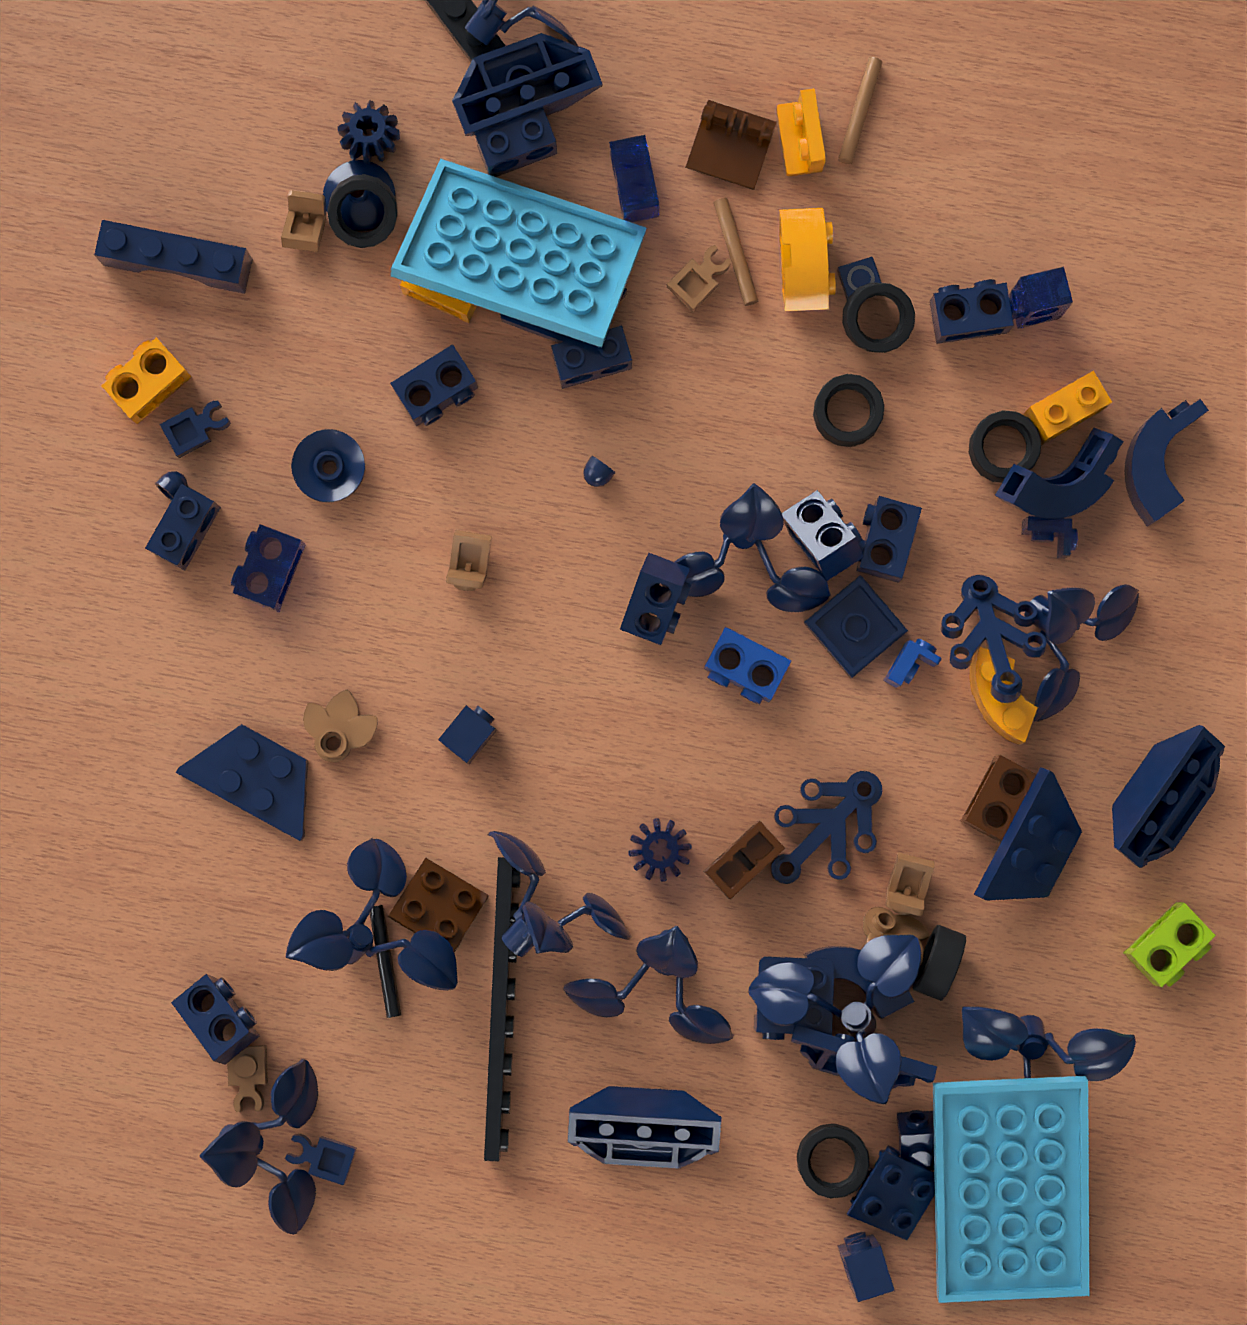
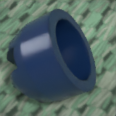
[583,456,615,487]
[155,471,188,501]

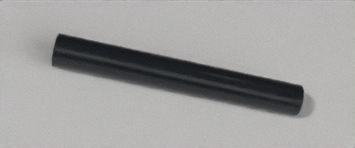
[369,905,401,1018]

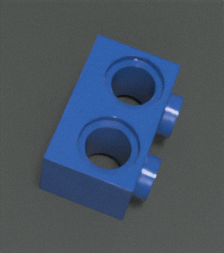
[704,627,791,705]

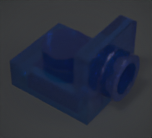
[1021,516,1078,559]

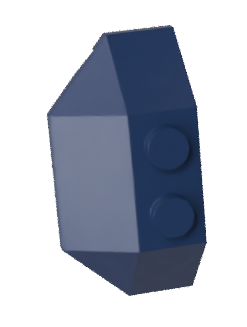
[452,33,603,136]
[1112,725,1225,868]
[568,1086,722,1169]

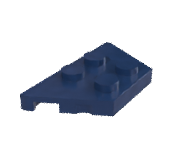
[176,724,308,841]
[974,767,1082,901]
[791,1025,937,1089]

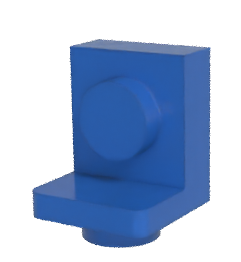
[883,639,942,688]

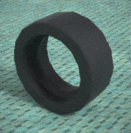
[327,174,398,248]
[842,283,915,353]
[813,374,885,447]
[968,410,1042,483]
[913,925,966,1001]
[796,1124,870,1199]

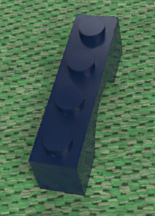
[94,220,253,294]

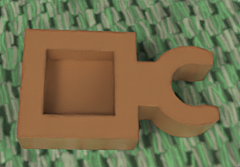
[667,245,731,312]
[227,1045,268,1112]

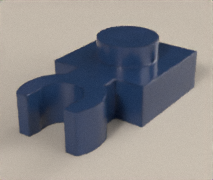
[160,401,231,458]
[285,1134,357,1185]

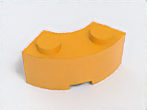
[779,208,836,311]
[969,647,1038,745]

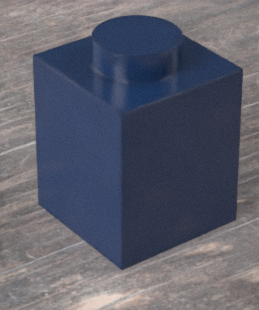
[438,705,497,764]

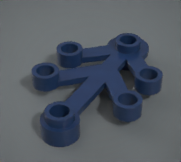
[941,575,1047,703]
[771,771,882,884]

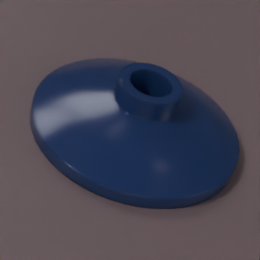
[323,160,396,232]
[291,429,365,503]

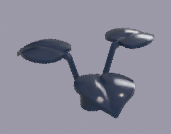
[465,0,579,47]
[661,483,831,612]
[1024,584,1139,722]
[487,831,632,957]
[286,838,458,991]
[563,926,734,1044]
[748,935,921,1104]
[962,1006,1136,1081]
[200,1059,318,1235]

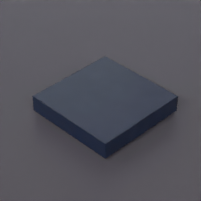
[804,575,908,679]

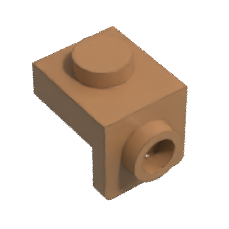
[281,190,326,252]
[446,530,492,591]
[886,852,935,916]

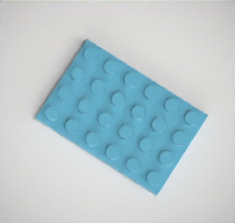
[391,158,647,348]
[933,1076,1090,1303]

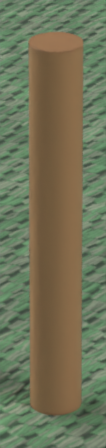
[838,57,882,164]
[714,198,758,306]

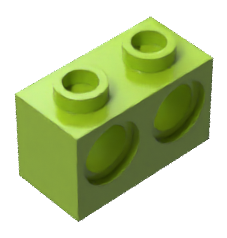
[1123,902,1216,987]

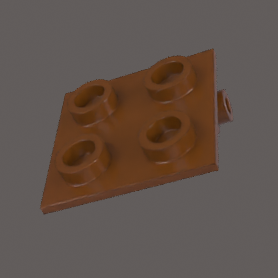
[685,100,777,190]
[388,858,489,952]

